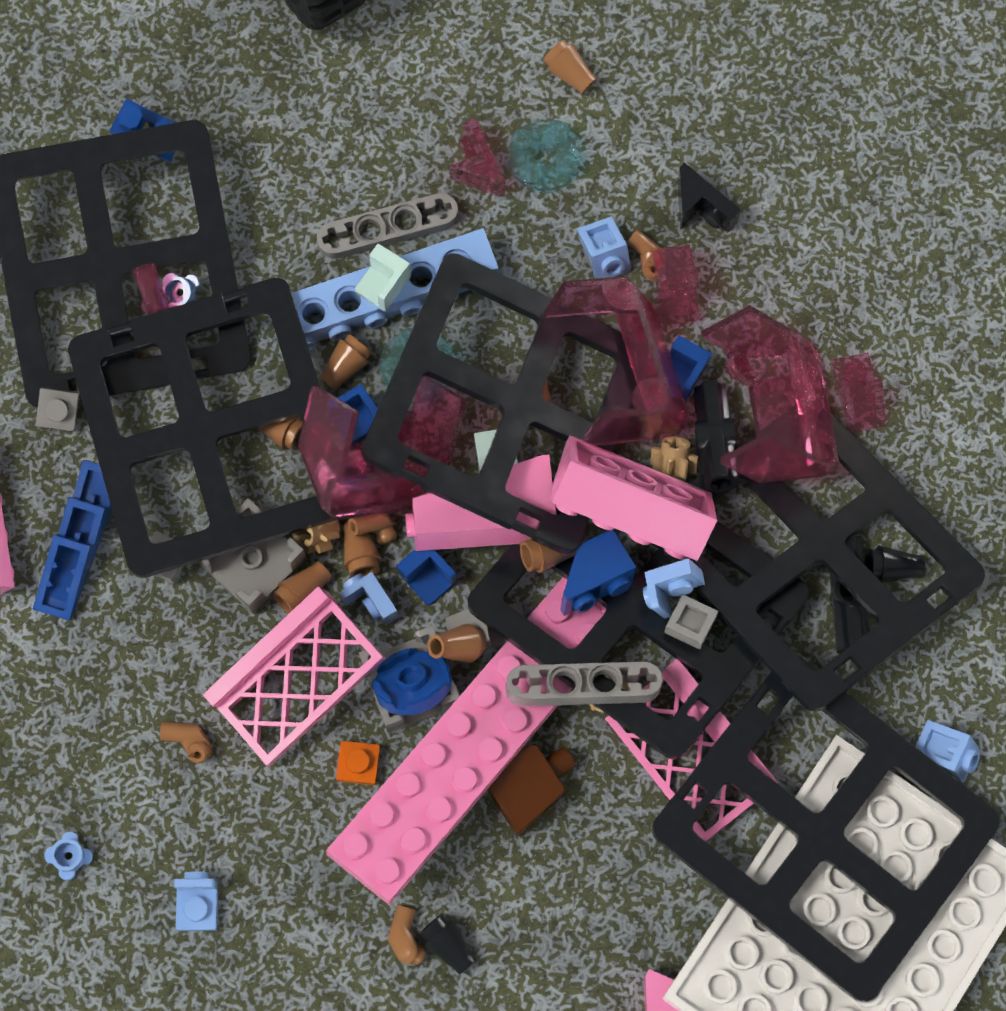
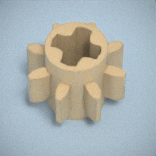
[650,437,698,482]
[292,520,340,554]

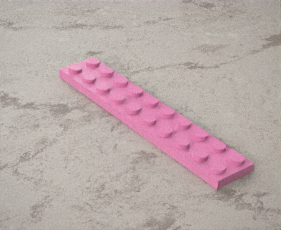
[326,577,606,906]

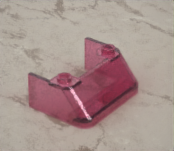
[544,277,689,446]
[701,305,839,483]
[298,376,467,520]

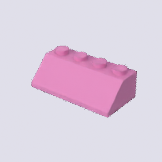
[551,435,717,561]

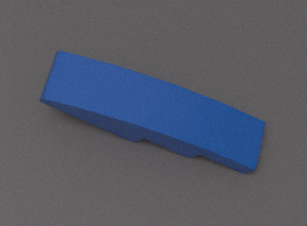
[33,460,112,621]

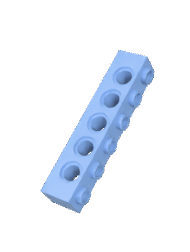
[292,228,499,350]

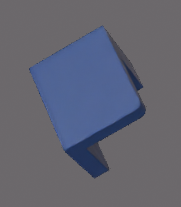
[655,335,712,401]
[329,384,378,447]
[396,550,457,606]

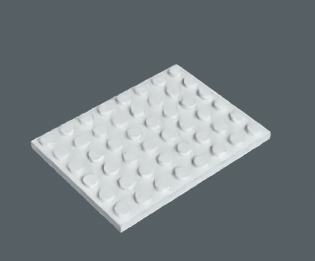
[662,735,1006,1011]

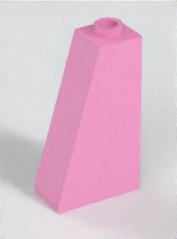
[405,455,556,551]

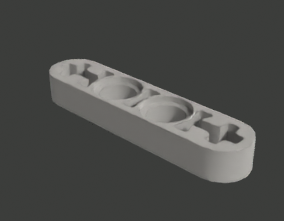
[317,193,458,259]
[505,662,663,706]

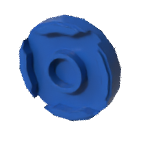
[372,648,452,715]

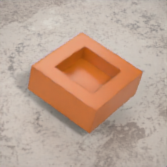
[336,741,380,786]

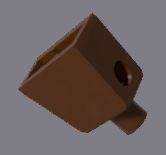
[487,744,576,837]

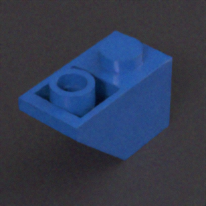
[560,530,636,616]

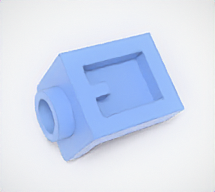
[577,216,631,282]
[643,558,705,619]
[339,572,399,625]
[915,720,980,783]
[174,871,218,931]

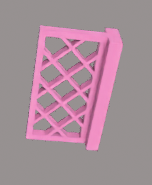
[203,587,385,766]
[605,659,779,842]

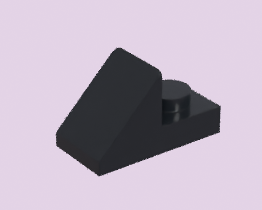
[677,163,741,232]

